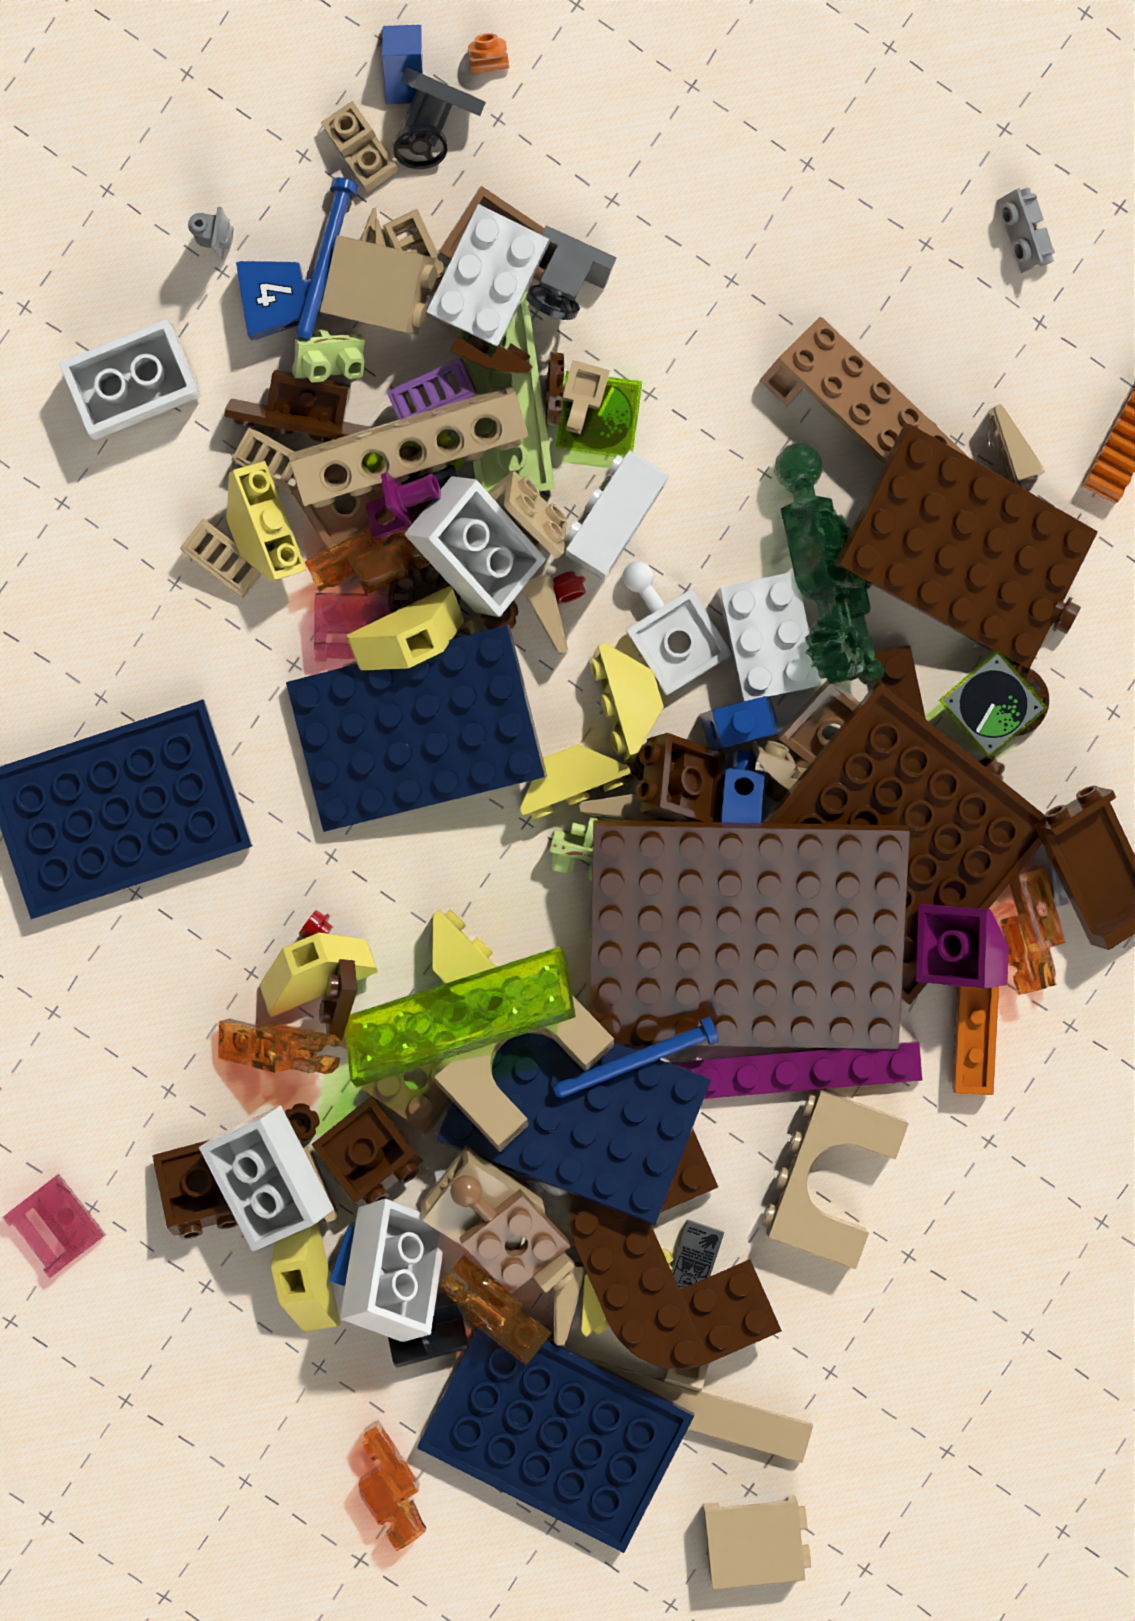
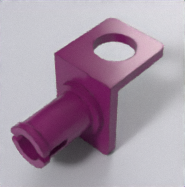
[366,472,441,539]

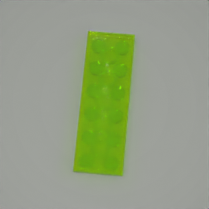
[345,946,576,1088]

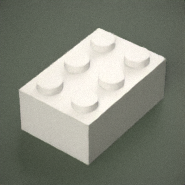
[427,204,550,348]
[59,318,202,440]
[564,450,669,580]
[404,476,546,617]
[718,571,821,702]
[199,1105,334,1252]
[340,1198,446,1342]

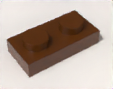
[871,645,926,719]
[319,959,358,1041]

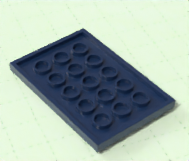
[286,625,547,832]
[0,699,253,919]
[436,998,711,1226]
[417,1308,694,1553]

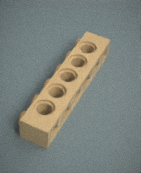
[288,385,529,508]

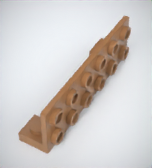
[759,317,968,464]

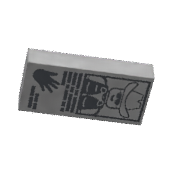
[671,1219,724,1290]

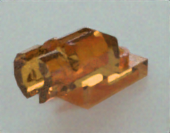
[304,527,431,595]
[1000,868,1066,995]
[218,1018,341,1074]
[439,1255,552,1365]
[358,1419,427,1551]

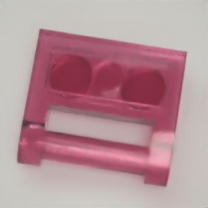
[314,593,393,662]
[2,1174,106,1278]

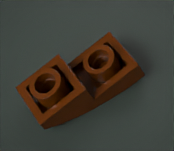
[449,335,533,374]

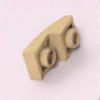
[321,101,399,193]
[752,740,806,790]
[533,1252,575,1293]

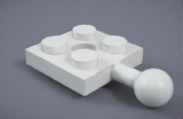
[623,561,733,696]

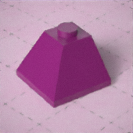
[916,904,1009,988]

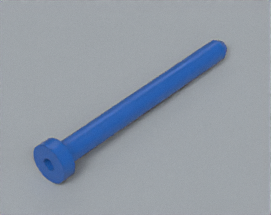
[297,177,358,341]
[553,1016,719,1098]

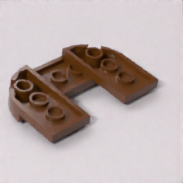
[570,1129,782,1369]

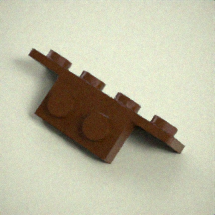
[224,369,373,442]

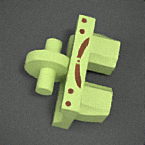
[292,329,365,383]
[550,815,598,880]

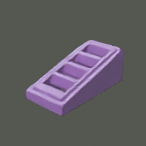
[387,358,478,419]

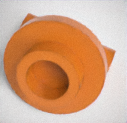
[468,33,510,74]

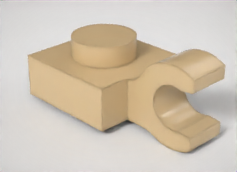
[563,360,610,434]

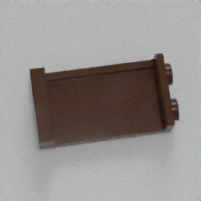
[1034,785,1135,950]

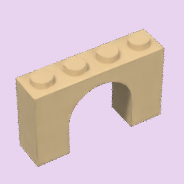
[435,972,614,1152]
[762,1089,909,1269]

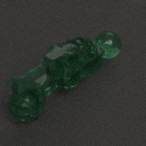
[774,443,884,684]

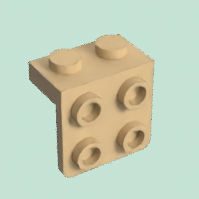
[488,470,567,558]

